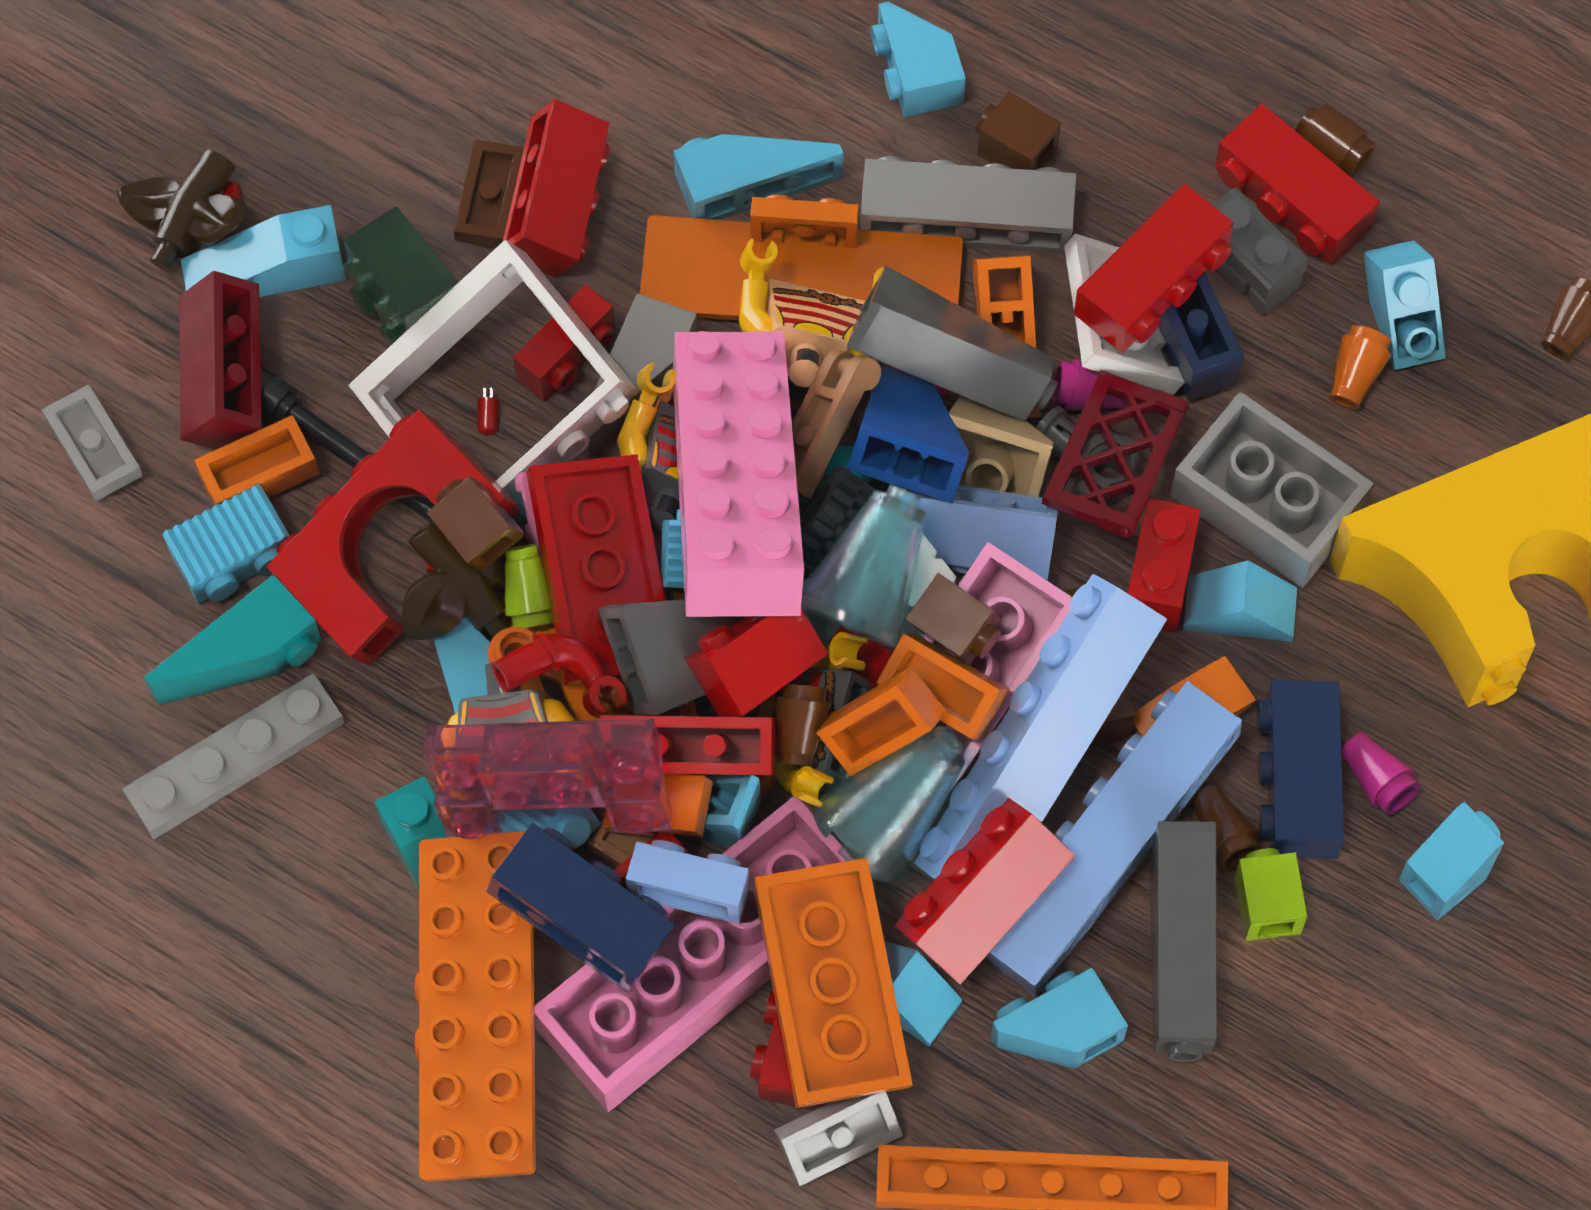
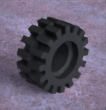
[800,466,879,573]

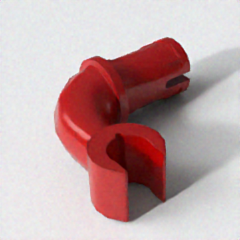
[491,632,627,719]

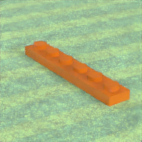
[876,1145,1228,1210]

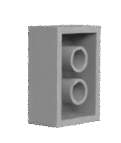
[1170,391,1374,588]

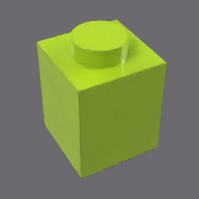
[1234,848,1307,941]

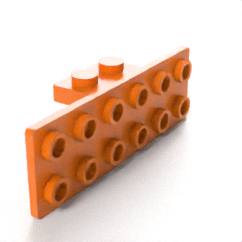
[639,194,963,321]
[415,831,536,1182]

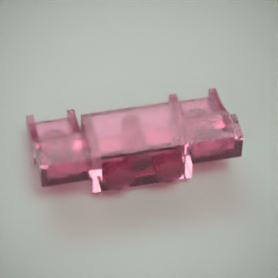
[423,718,672,839]

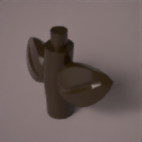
[115,149,245,271]
[402,521,528,640]

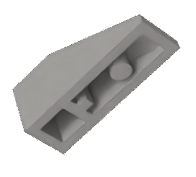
[582,293,698,456]

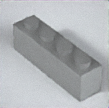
[860,156,1076,254]

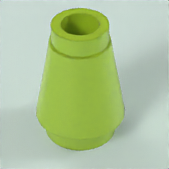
[505,544,553,628]

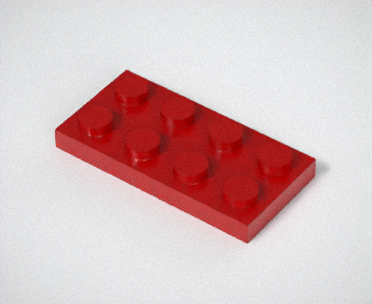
[526,454,665,686]

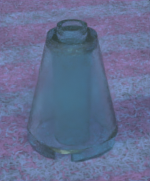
[801,485,926,648]
[813,726,965,882]

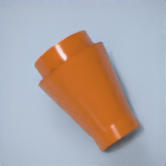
[1329,325,1391,409]

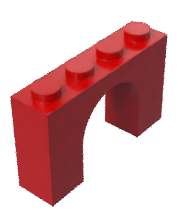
[266,409,522,666]

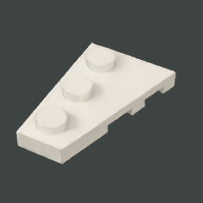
[1064,233,1185,395]

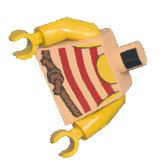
[739,238,904,387]

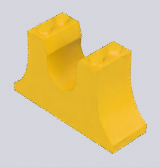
[1329,414,1591,707]

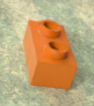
[194,415,320,506]
[877,633,1010,740]
[816,666,946,776]

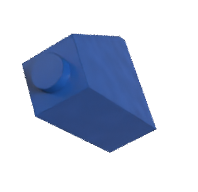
[847,365,969,504]

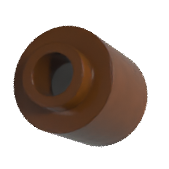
[1295,103,1376,178]

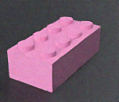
[895,542,1073,791]

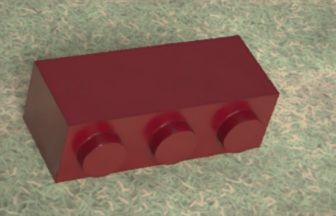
[179,270,261,449]

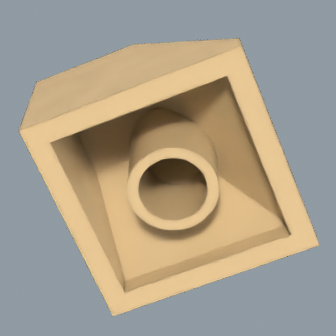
[949,395,1054,497]

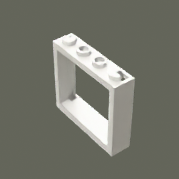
[348,240,639,503]

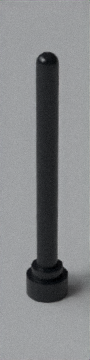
[261,376,435,522]

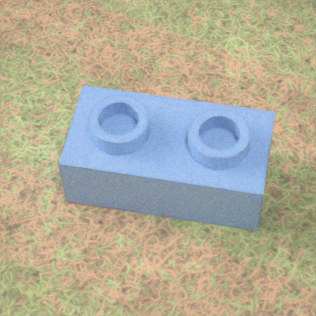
[626,840,750,924]

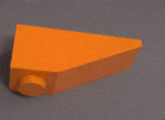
[972,255,1041,418]

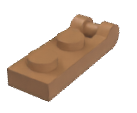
[792,349,881,499]

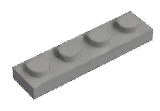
[122,673,345,840]

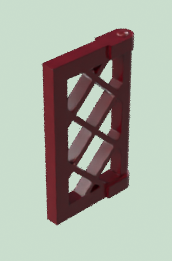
[1041,370,1189,538]

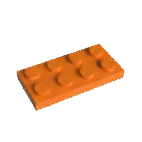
[752,857,913,1108]

